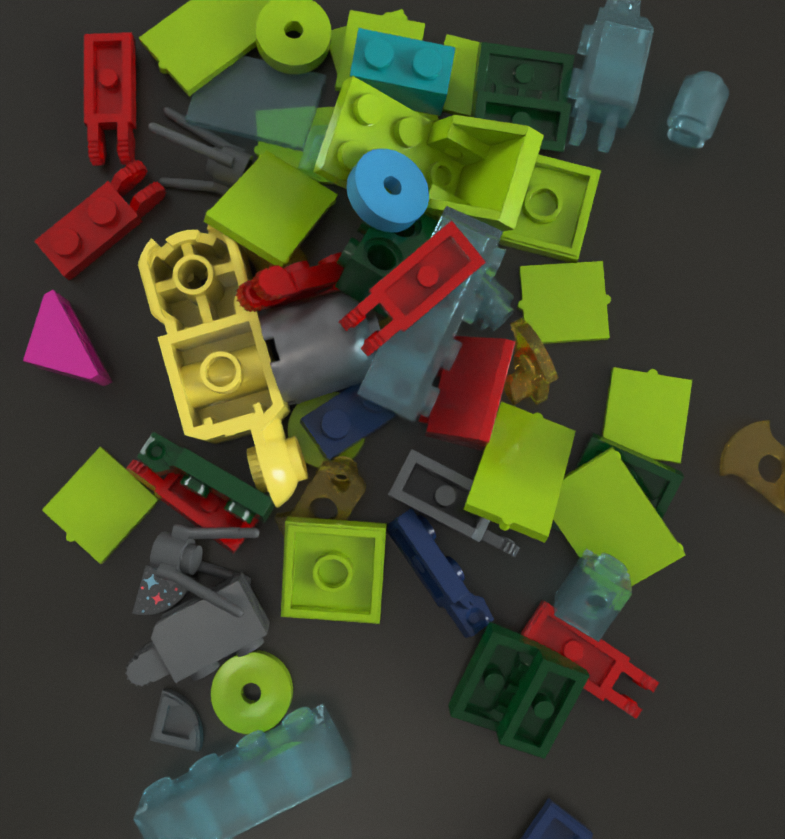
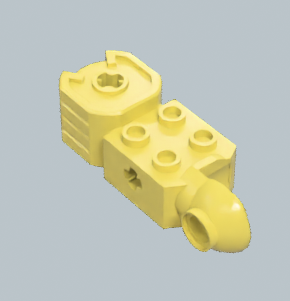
[138,225,308,508]

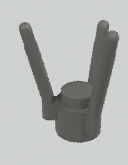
[148,107,254,196]
[150,524,260,618]

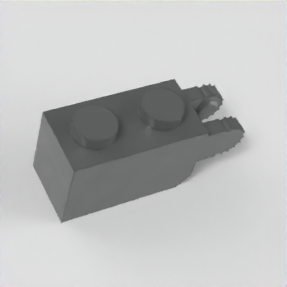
[388,449,520,557]
[125,571,270,687]

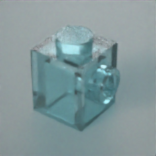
[554,548,632,642]

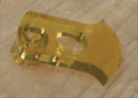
[503,318,559,405]
[720,420,785,513]
[275,456,366,536]

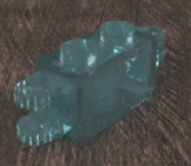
[566,0,654,153]

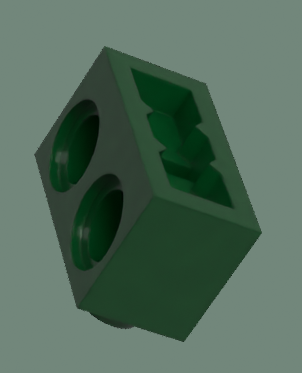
[335,193,442,318]

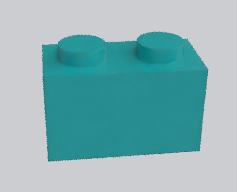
[350,28,455,116]

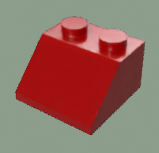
[419,336,516,451]

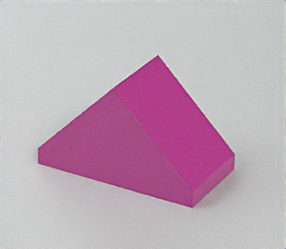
[23,290,113,387]

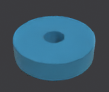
[347,149,429,232]

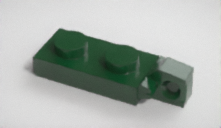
[137,431,274,524]

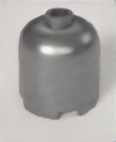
[259,293,380,405]

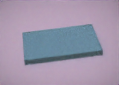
[185,56,326,152]

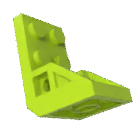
[313,76,544,238]

